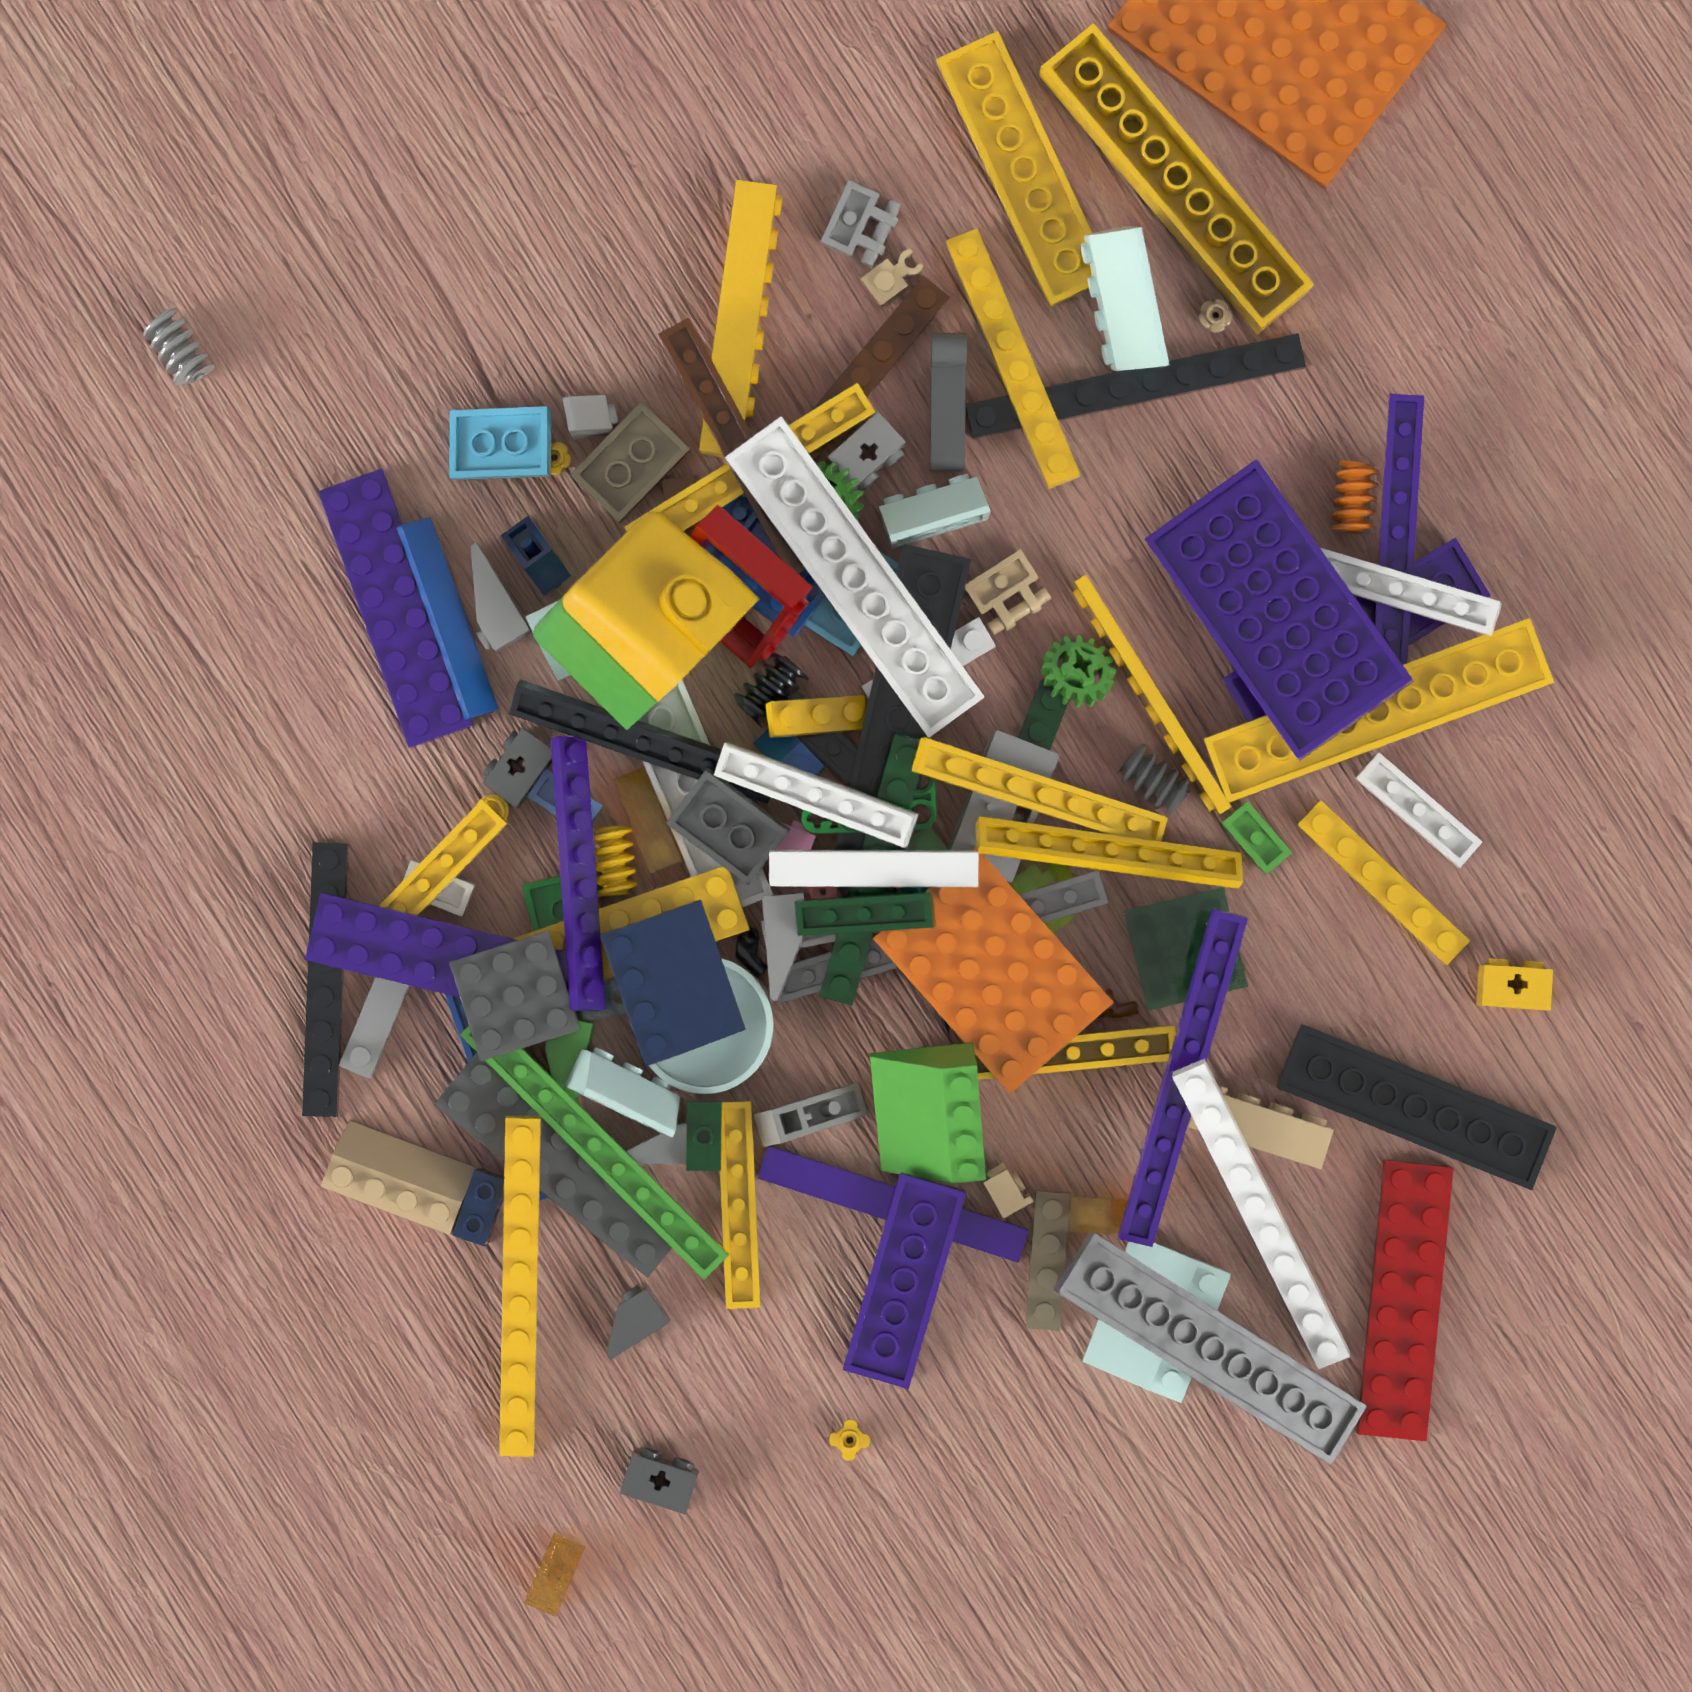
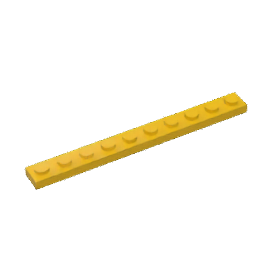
[499,1116,541,1457]

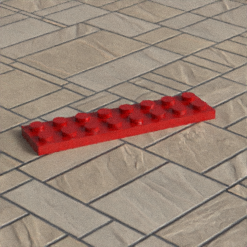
[1356,1160,1454,1442]

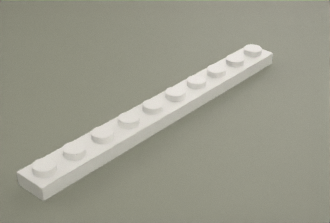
[1172,1059,1350,1369]

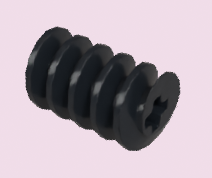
[734,653,809,728]

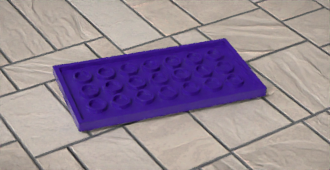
[1145,459,1414,761]

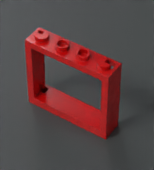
[690,504,812,669]

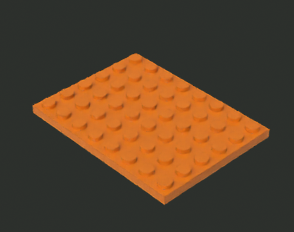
[1107,0,1447,190]

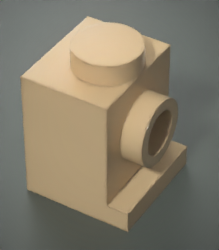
[982,1162,1033,1219]

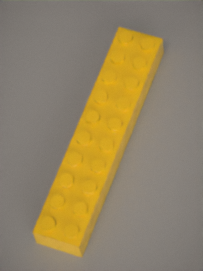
[1039,23,1314,335]

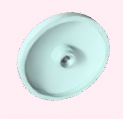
[649,958,774,1094]

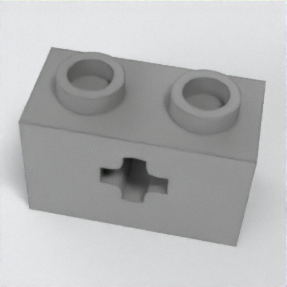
[827,412,906,490]

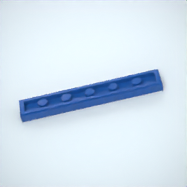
[397,517,499,720]

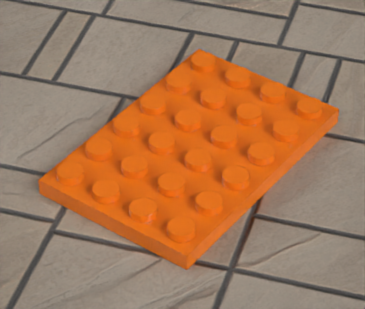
[872,847,1114,1094]

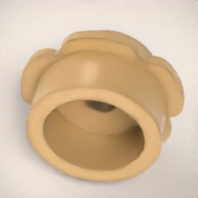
[1199,299,1232,332]

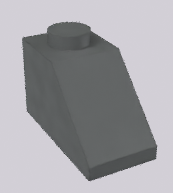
[606,1285,670,1360]

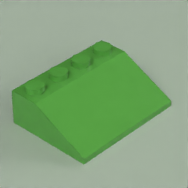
[870,1043,986,1184]

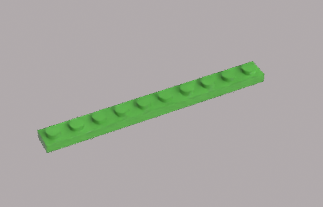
[460,1026,729,1280]

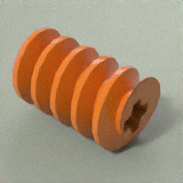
[1331,461,1380,534]

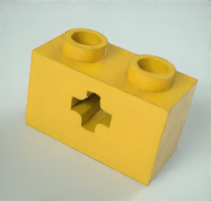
[1476,958,1553,1011]

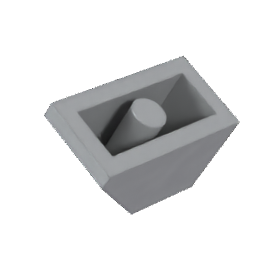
[562,395,618,441]

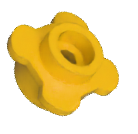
[829,1419,870,1461]

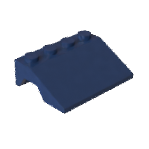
[600,899,746,1066]

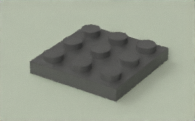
[449,931,581,1062]

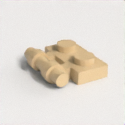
[965,549,1052,635]

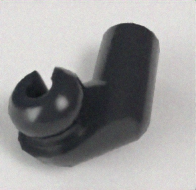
[735,927,768,979]

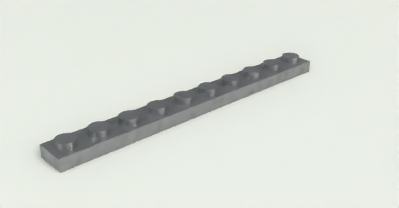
[779,870,1109,1003]

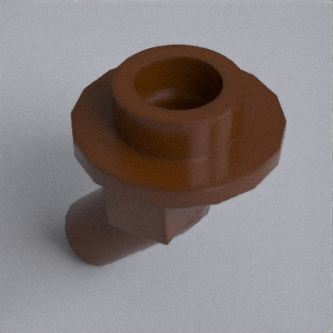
[1097,989,1138,1018]

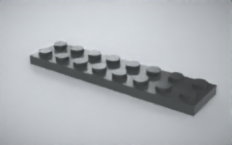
[434,1052,672,1278]

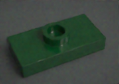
[686,1101,722,1171]

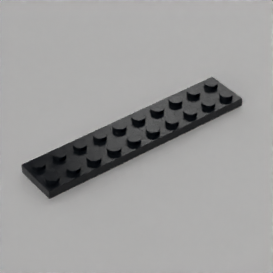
[834,544,971,894]

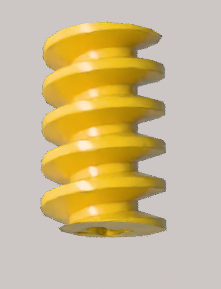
[593,826,637,897]

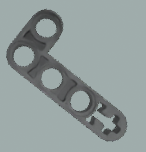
[930,333,967,471]

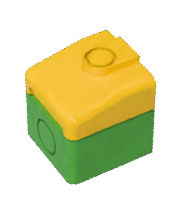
[533,511,759,730]

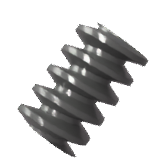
[1116,744,1191,818]

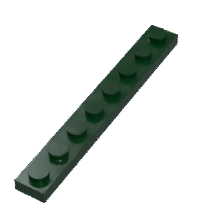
[819,733,920,1006]

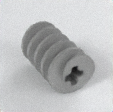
[143,308,215,386]

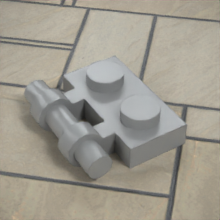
[820,180,901,267]

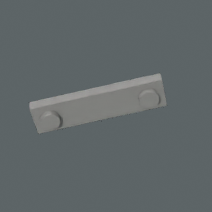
[339,977,410,1079]

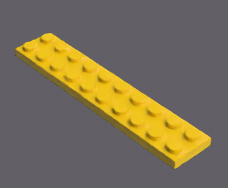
[1204,618,1554,803]

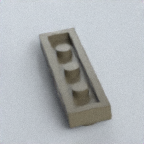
[1025,1190,1070,1331]

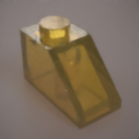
[1068,1194,1128,1234]
[524,1533,585,1617]

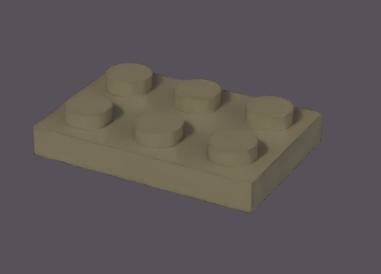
[570,402,691,523]

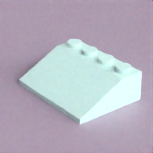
[1081,226,1169,371]
[1082,1242,1231,1403]

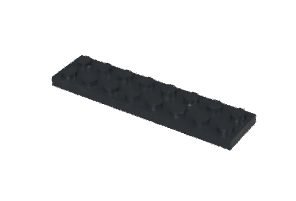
[1276,1024,1557,1190]

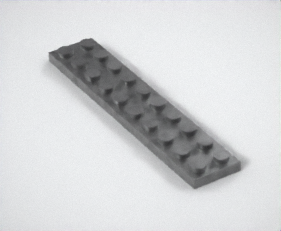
[1054,1231,1367,1465]

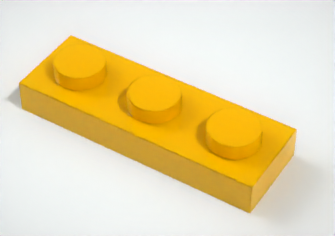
[765,695,866,738]

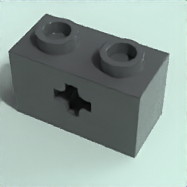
[482,728,552,809]
[620,1447,699,1514]

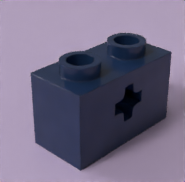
[452,1168,504,1247]

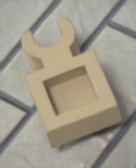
[860,249,923,308]

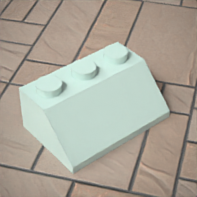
[879,474,990,549]
[564,1047,680,1138]

